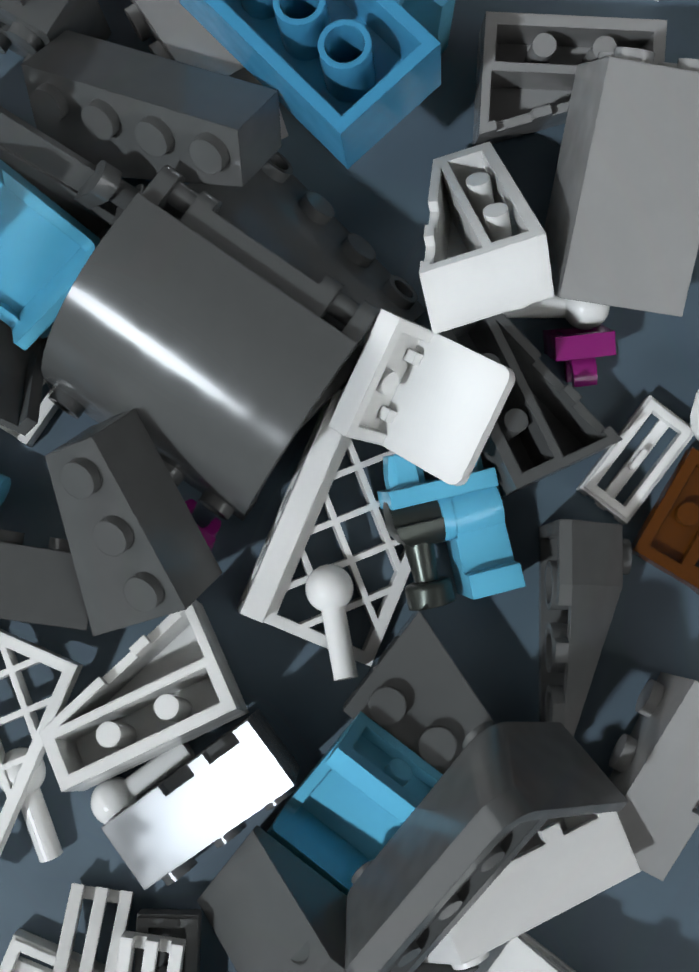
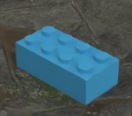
[179,0,441,169]

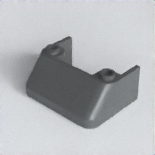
[345,721,629,972]

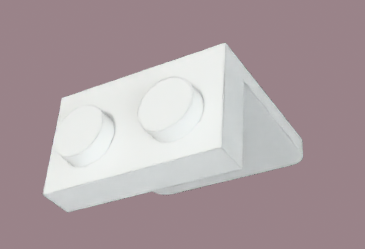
[328,309,515,486]

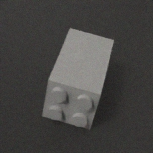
[544,47,699,317]

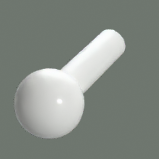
[503,295,610,330]
[305,564,358,681]
[91,742,195,824]
[0,747,63,863]

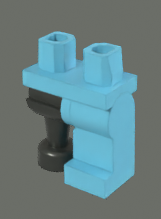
[377,454,526,611]

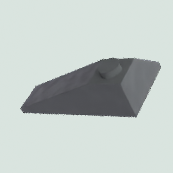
[539,519,632,737]

